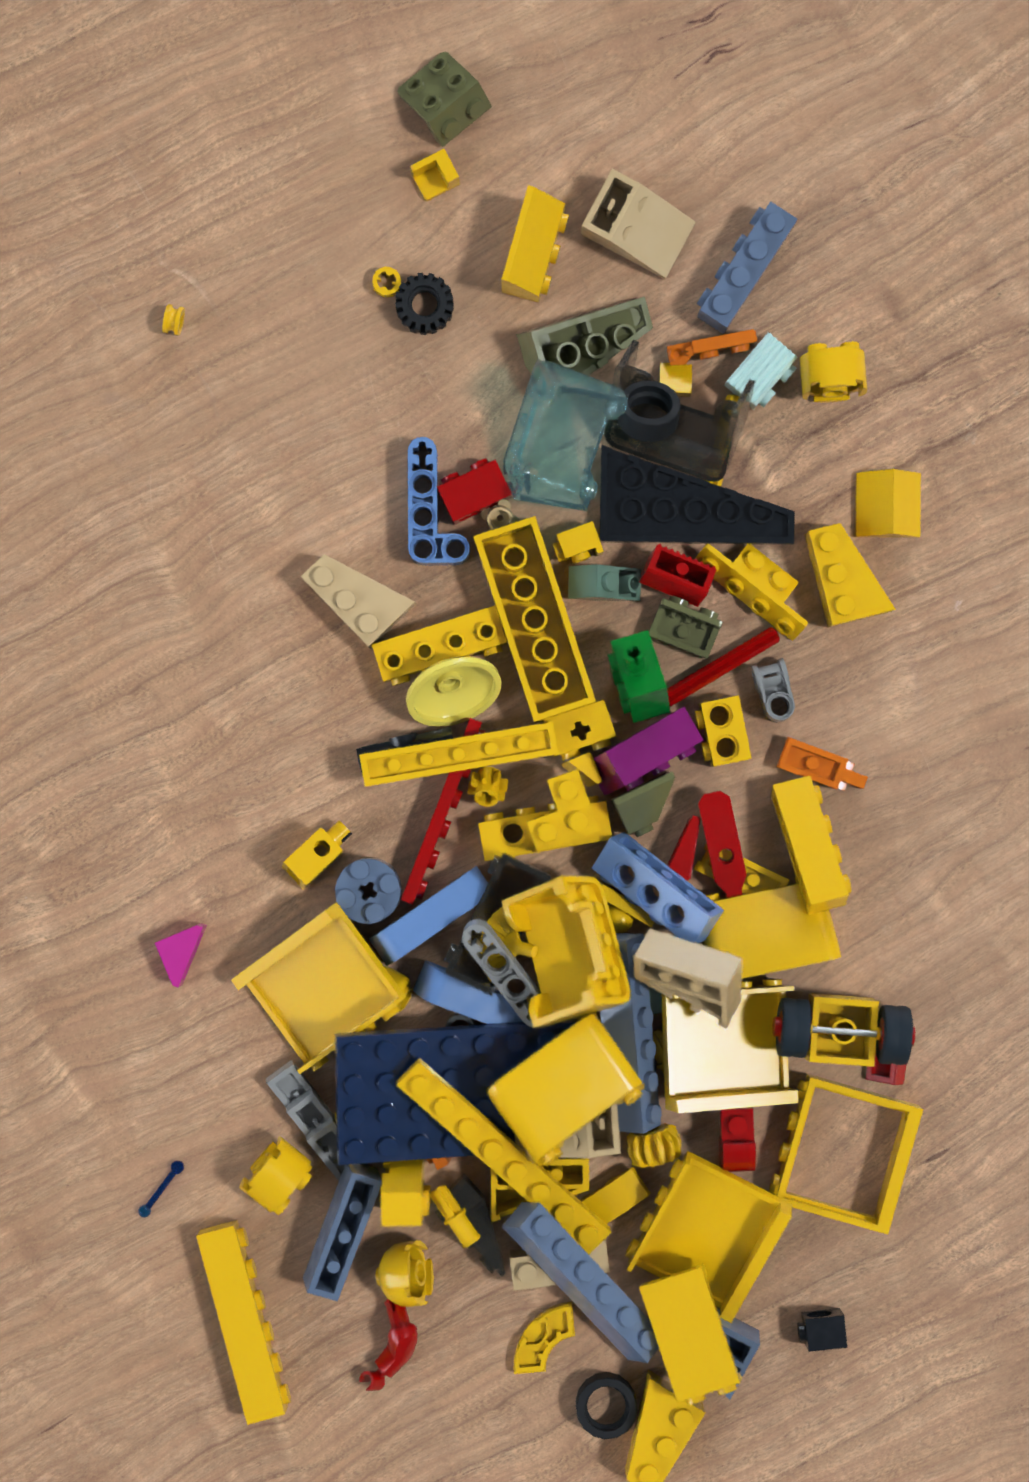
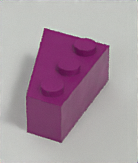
[593,707,703,796]

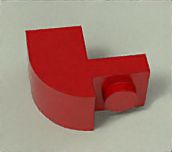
[719,1107,756,1172]

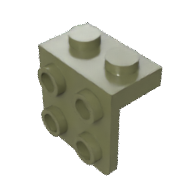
[398,52,492,147]

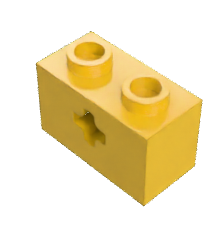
[542,700,616,761]

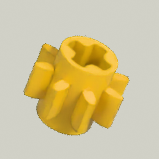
[467,767,508,807]

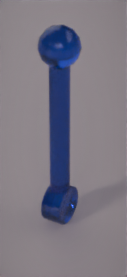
[138,1160,184,1218]

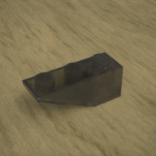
[435,1173,506,1276]

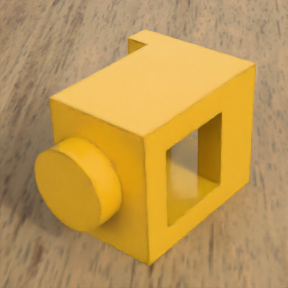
[552,521,604,564]

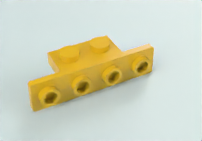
[695,543,808,641]

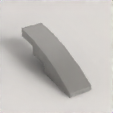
[265,1060,369,1181]

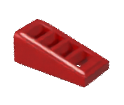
[667,815,701,881]

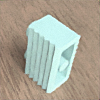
[724,332,798,410]

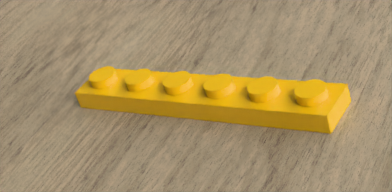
[359,722,558,787]

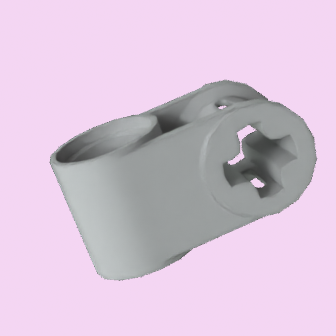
[751,658,795,723]

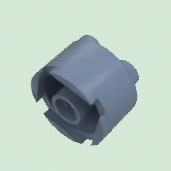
[335,857,402,924]

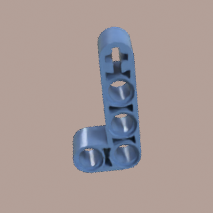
[408,437,470,566]
[369,866,495,966]
[413,961,529,1024]

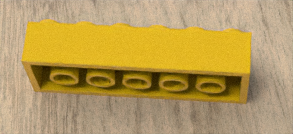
[473,516,596,723]

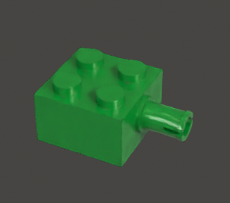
[607,630,670,723]

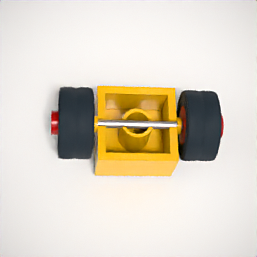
[772,993,915,1067]

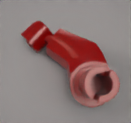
[359,1299,418,1391]

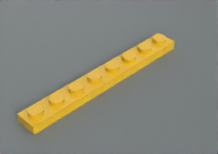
[397,1058,611,1255]

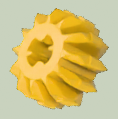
[627,1123,682,1168]

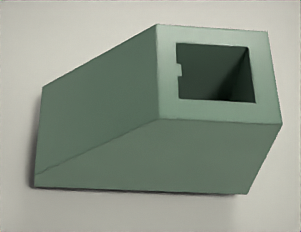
[568,564,641,601]

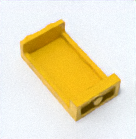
[639,1264,742,1405]

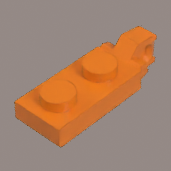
[666,329,758,366]
[776,737,868,791]

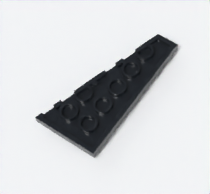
[600,445,795,545]

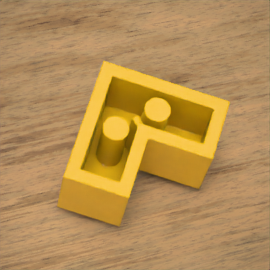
[526,769,600,853]

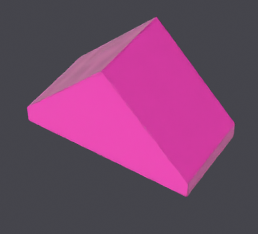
[155,923,207,988]

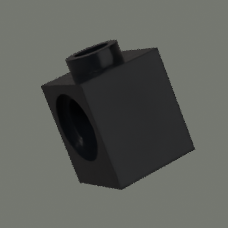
[797,1308,848,1352]

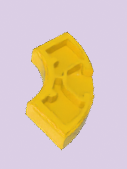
[514,1302,575,1374]

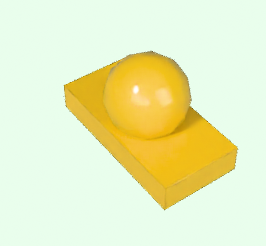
[601,883,654,933]

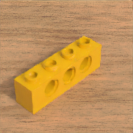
[478,795,612,861]

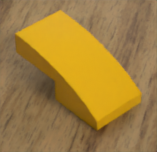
[580,1167,651,1224]

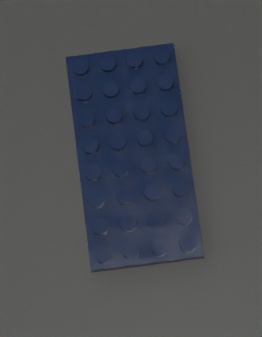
[335,1018,583,1165]

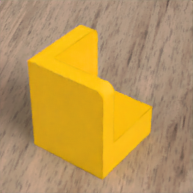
[410,148,460,201]

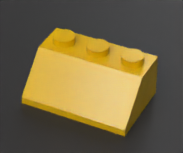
[501,185,569,303]

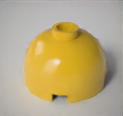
[375,1240,434,1307]

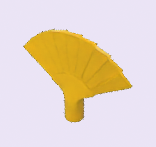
[480,906,538,982]

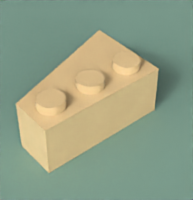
[301,554,417,649]
[634,929,742,1029]

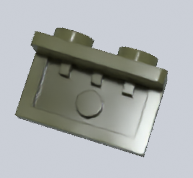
[649,595,723,659]

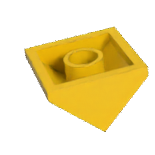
[855,469,921,538]

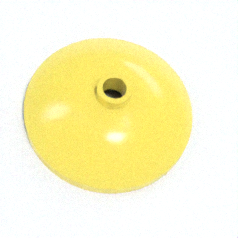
[406,656,501,727]

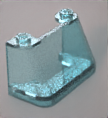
[503,360,627,511]

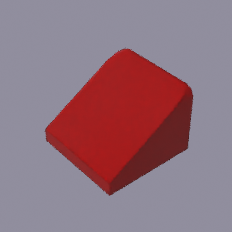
[865,1052,907,1085]

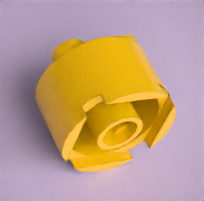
[800,341,868,403]
[239,1136,312,1215]

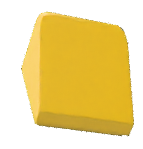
[659,363,692,397]
[561,752,602,787]

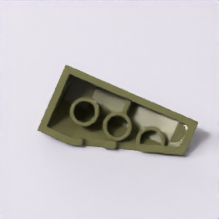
[516,297,653,395]

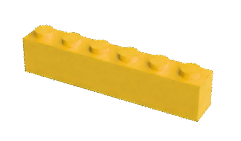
[196,1220,291,1425]

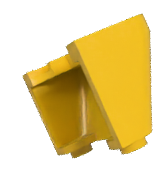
[502,876,631,1028]
[702,876,841,979]
[488,1014,645,1167]

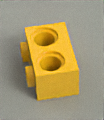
[694,695,752,767]

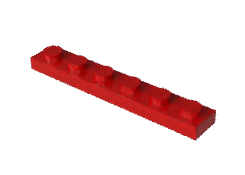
[401,718,486,904]

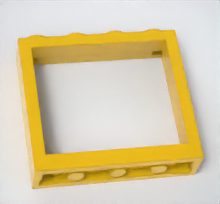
[769,1073,923,1235]

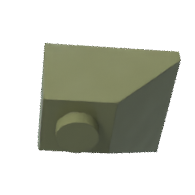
[611,772,675,837]

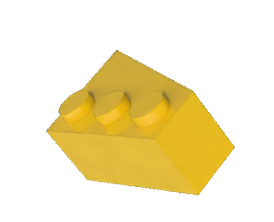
[491,1158,589,1223]

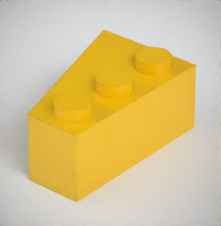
[804,523,896,628]
[381,1159,431,1227]
[625,1369,706,1482]

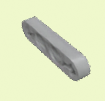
[462,919,541,1027]

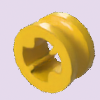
[372,266,401,298]
[162,304,185,336]

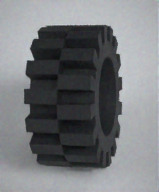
[395,273,454,335]

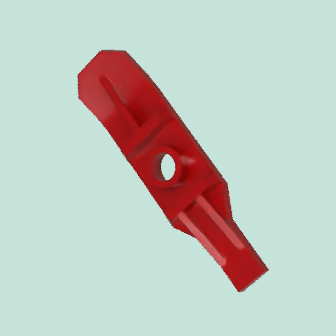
[698,791,747,898]

